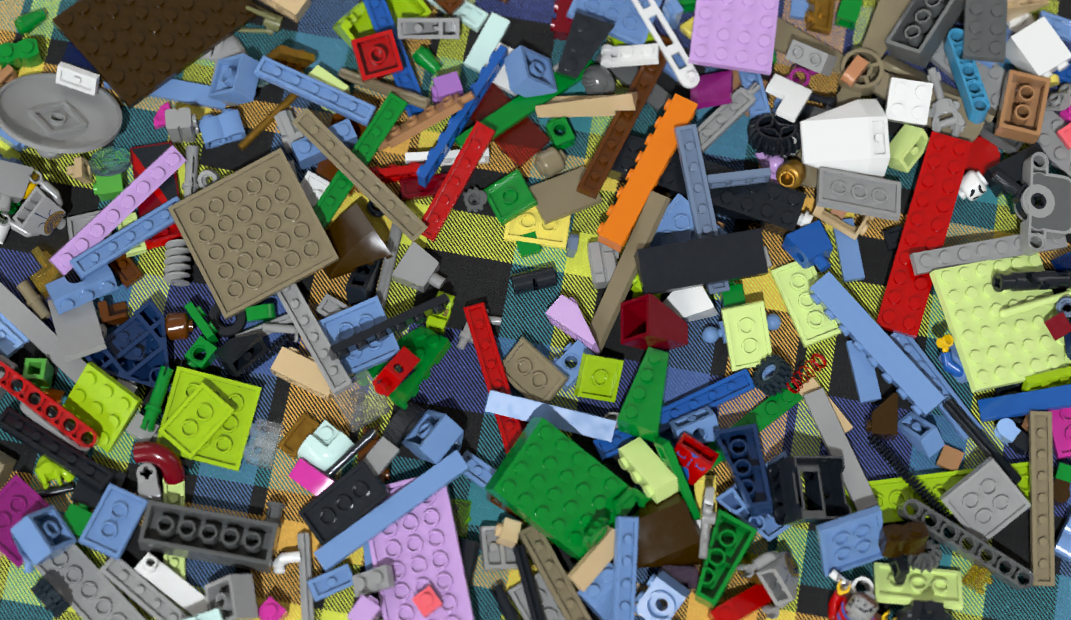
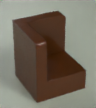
[98,300,129,328]

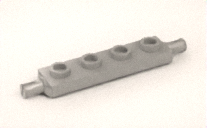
[697,83,761,154]

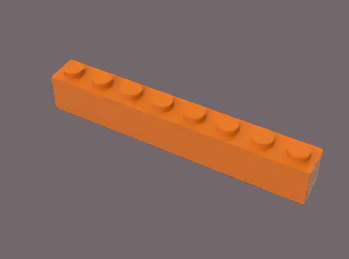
[596,93,698,253]

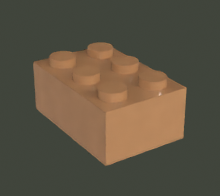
[994,69,1051,144]

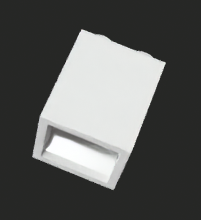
[1005,17,1071,78]

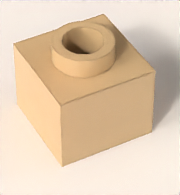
[494,517,522,548]

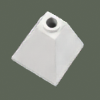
[662,286,718,322]

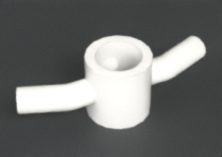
[828,569,874,595]

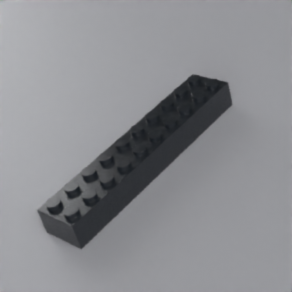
[606,127,807,237]

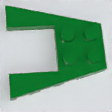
[350,325,451,409]

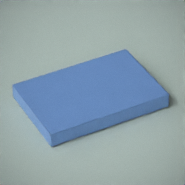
[78,483,148,561]

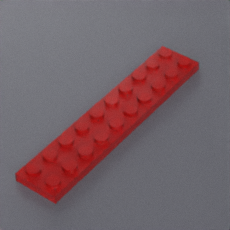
[876,131,973,339]

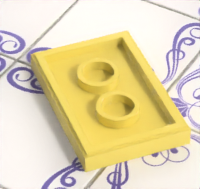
[503,206,571,250]

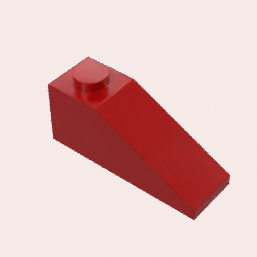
[708,584,773,620]

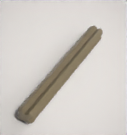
[338,68,431,109]

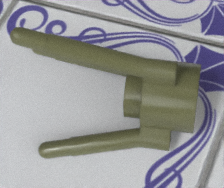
[237,4,283,35]

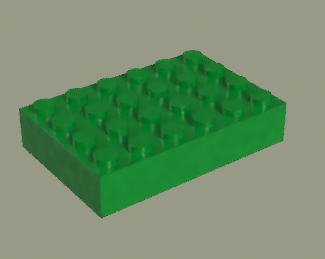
[484,417,637,562]

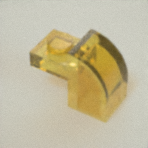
[29,247,65,300]

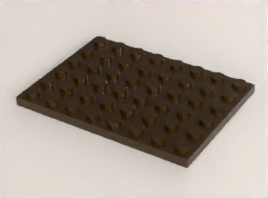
[52,0,259,109]

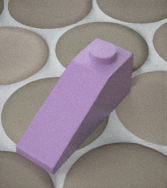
[545,294,600,355]

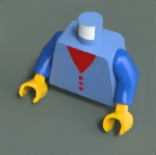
[936,334,968,383]

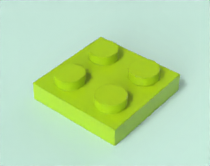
[574,353,624,403]

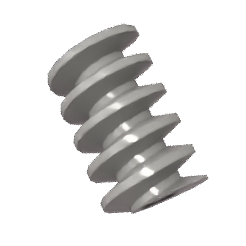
[163,239,191,286]

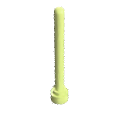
[999,288,1071,318]

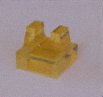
[962,565,993,595]

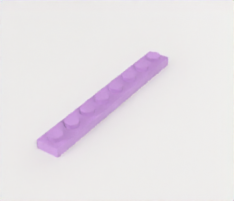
[49,145,187,275]

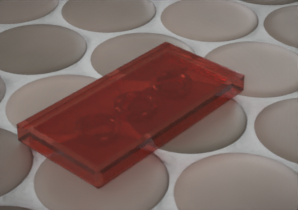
[470,83,550,169]

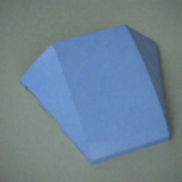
[715,450,792,541]

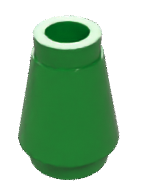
[14,9,46,35]
[412,45,442,75]

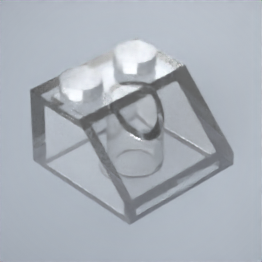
[329,369,390,433]

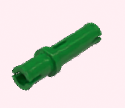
[140,366,174,432]

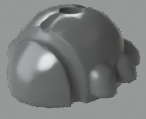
[463,187,487,212]

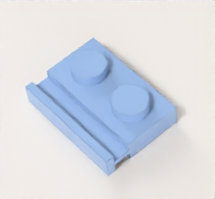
[0,313,30,359]

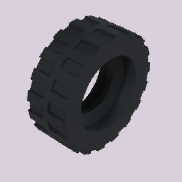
[382,399,425,448]

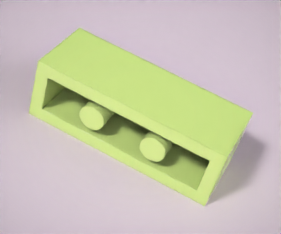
[618,437,678,504]

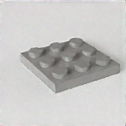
[939,456,1032,543]

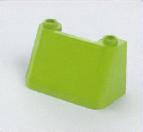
[332,0,431,48]

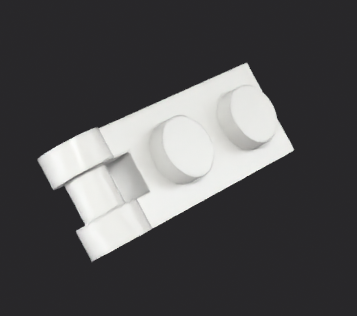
[601,43,659,68]

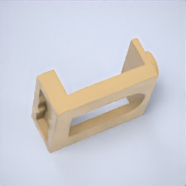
[812,206,875,240]

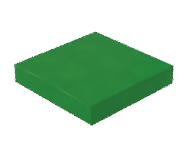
[482,169,538,226]

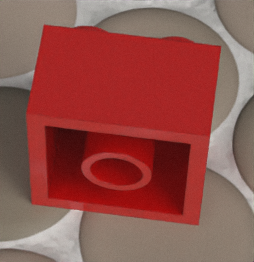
[351,29,403,83]

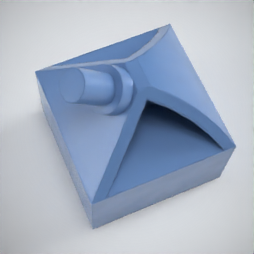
[402,409,464,464]
[10,505,77,573]

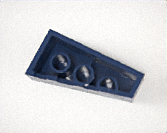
[713,423,773,517]

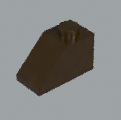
[865,393,898,440]

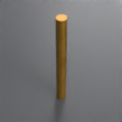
[237,92,299,150]

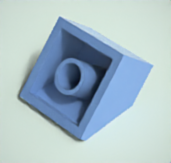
[504,45,558,98]
[208,53,260,104]
[577,562,638,620]

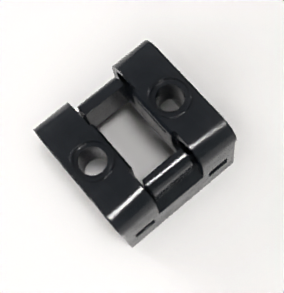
[768,456,852,525]

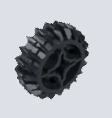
[747,112,801,158]

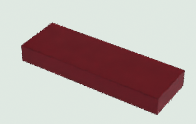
[399,173,464,201]

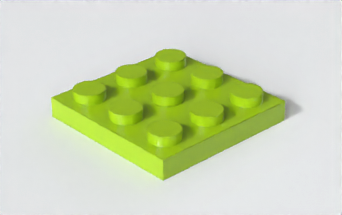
[63,362,142,453]

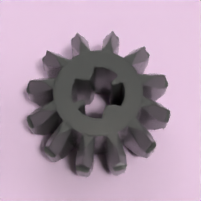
[904,538,942,574]

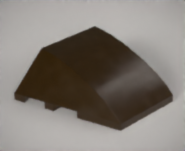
[324,202,393,279]
[631,492,702,568]

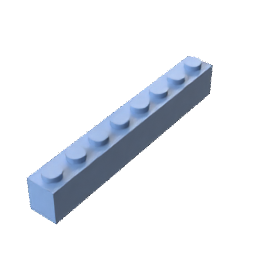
[809,272,945,418]

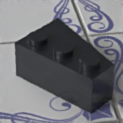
[555,12,615,81]

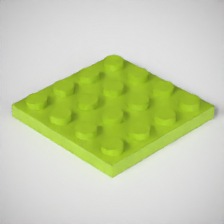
[156,366,262,472]

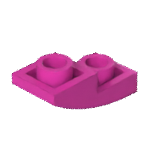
[289,458,336,496]

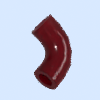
[133,441,186,485]

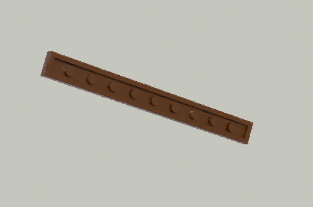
[576,34,673,200]

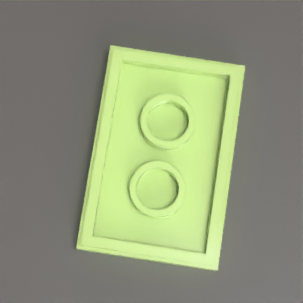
[721,300,773,372]

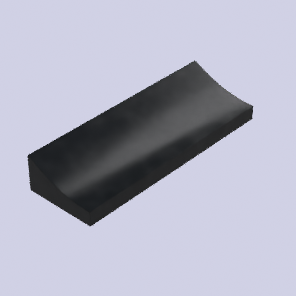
[634,228,768,295]

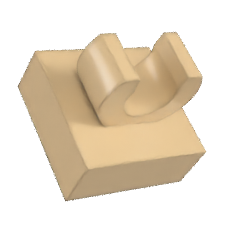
[67,157,92,184]

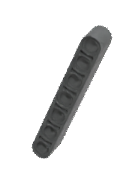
[897,499,1034,590]

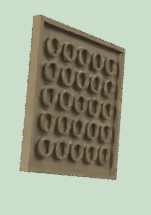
[168,148,339,320]

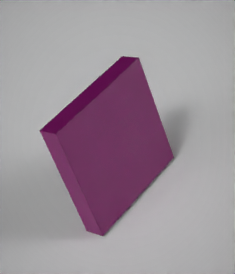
[690,70,734,109]

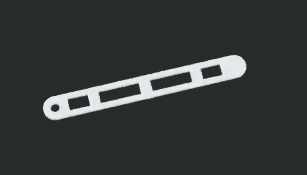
[631,0,700,88]

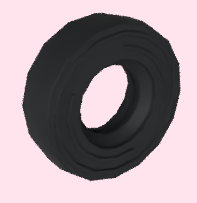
[208,303,247,338]

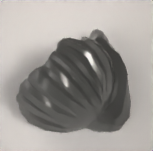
[581,65,615,96]

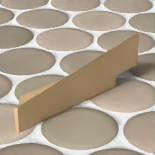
[535,92,638,118]

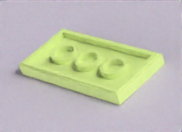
[770,261,841,348]
[873,562,964,611]

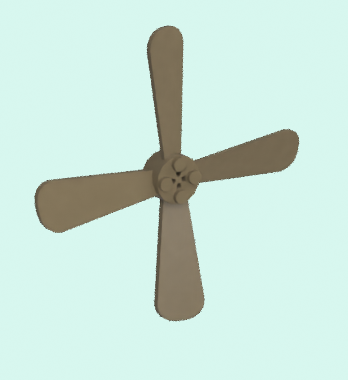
[774,0,985,189]

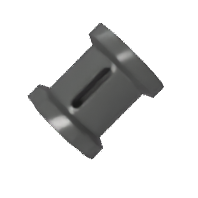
[263,501,286,528]

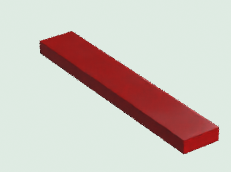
[421,121,496,242]

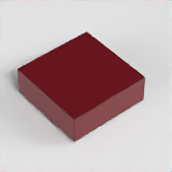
[1044,311,1071,341]

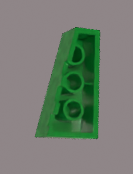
[617,347,669,442]

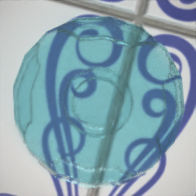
[88,147,132,177]

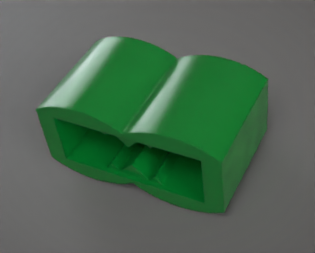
[0,38,43,71]

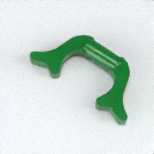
[612,487,652,530]

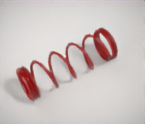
[786,353,827,394]

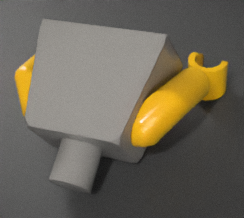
[0,160,41,212]

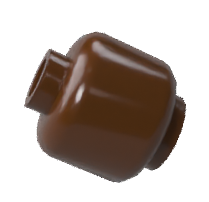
[164,312,194,340]

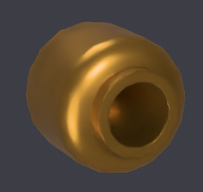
[776,159,807,189]

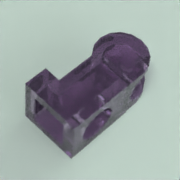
[657,565,699,592]

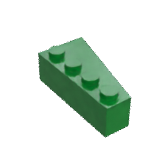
[695,509,758,610]

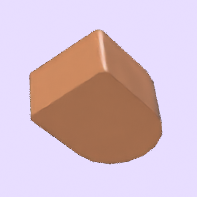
[841,55,869,87]

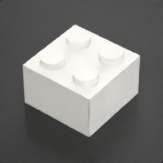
[884,77,933,127]

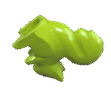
[34,456,75,489]

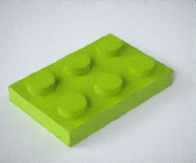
[158,382,235,460]

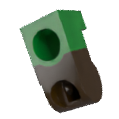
[1053,462,1071,506]

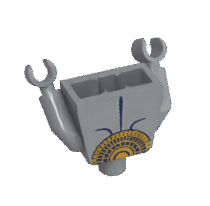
[0,169,66,237]
[737,551,799,619]

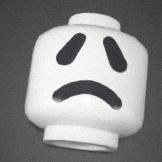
[958,170,988,201]

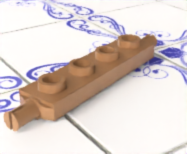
[378,91,475,152]

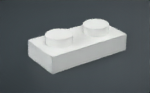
[55,62,100,96]

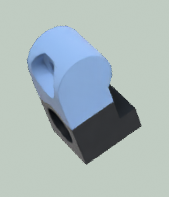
[994,418,1029,456]

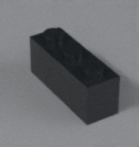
[983,142,1052,198]

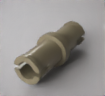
[16,280,51,322]

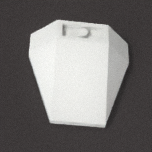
[800,99,890,179]

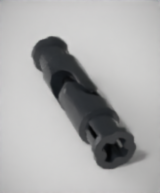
[992,270,1071,292]

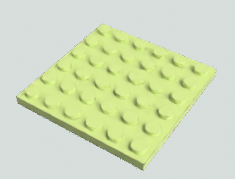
[929,253,1071,393]

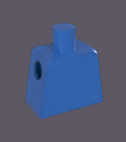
[782,220,833,272]

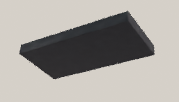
[298,459,391,546]

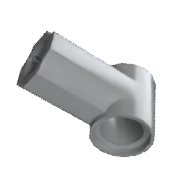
[274,110,304,154]

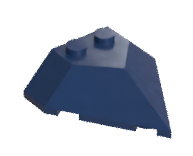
[84,299,171,392]

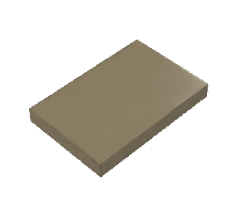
[529,166,602,225]
[502,337,570,404]

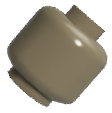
[534,147,567,178]

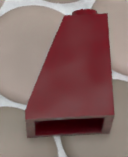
[620,294,688,352]

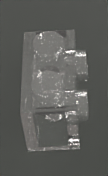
[243,418,284,470]

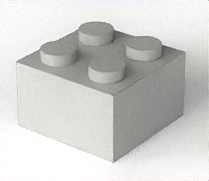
[204,574,259,620]

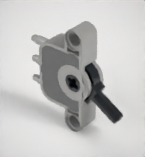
[992,152,1071,256]

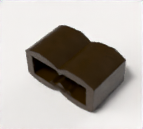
[878,521,929,558]

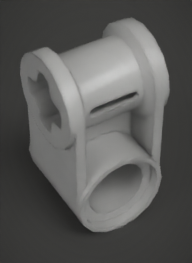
[137,463,163,503]

